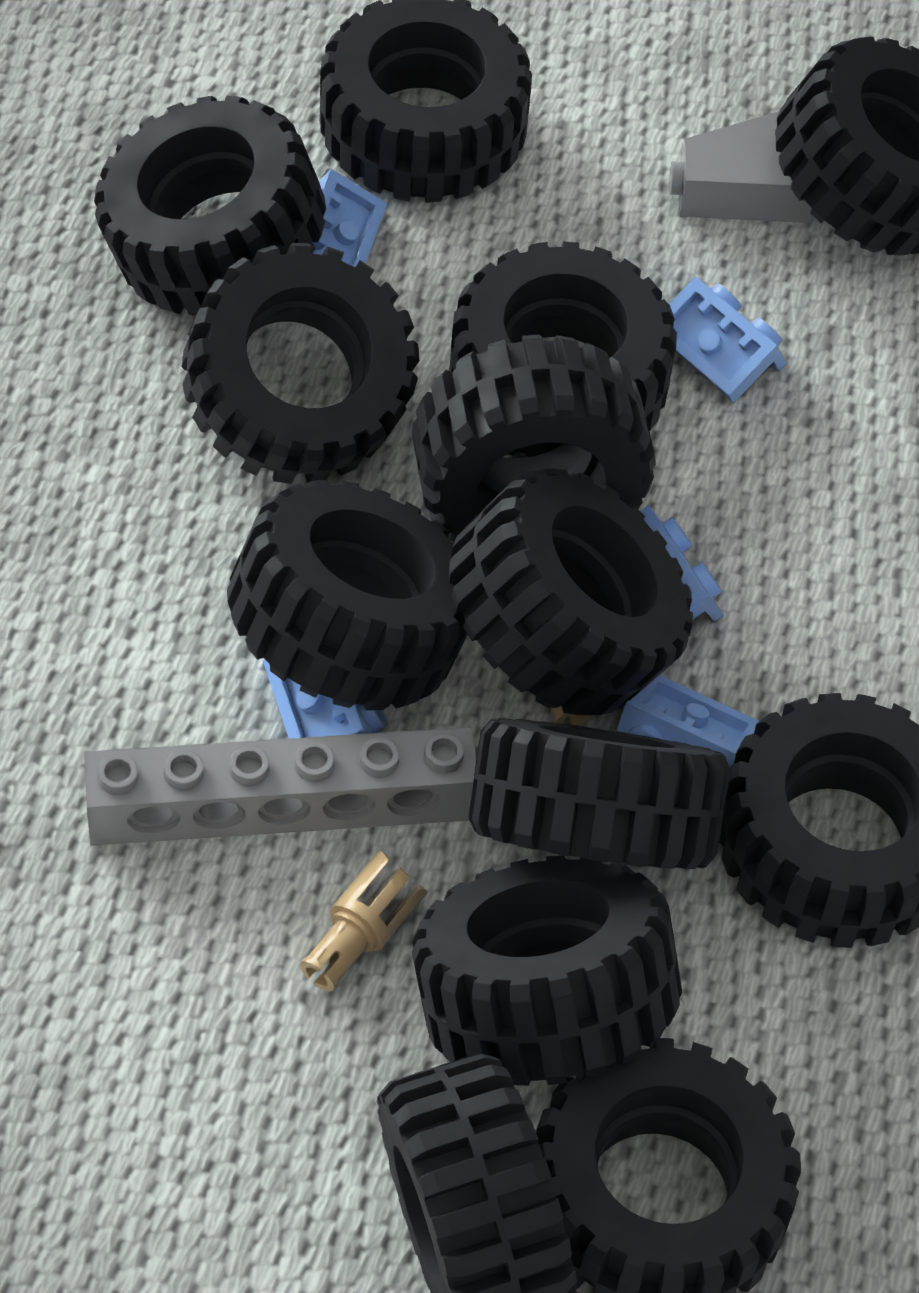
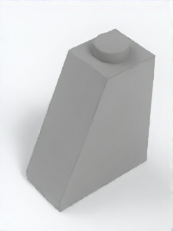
[669,111,813,223]

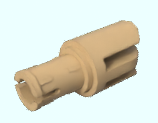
[299,851,428,992]

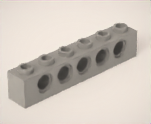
[84,727,477,846]

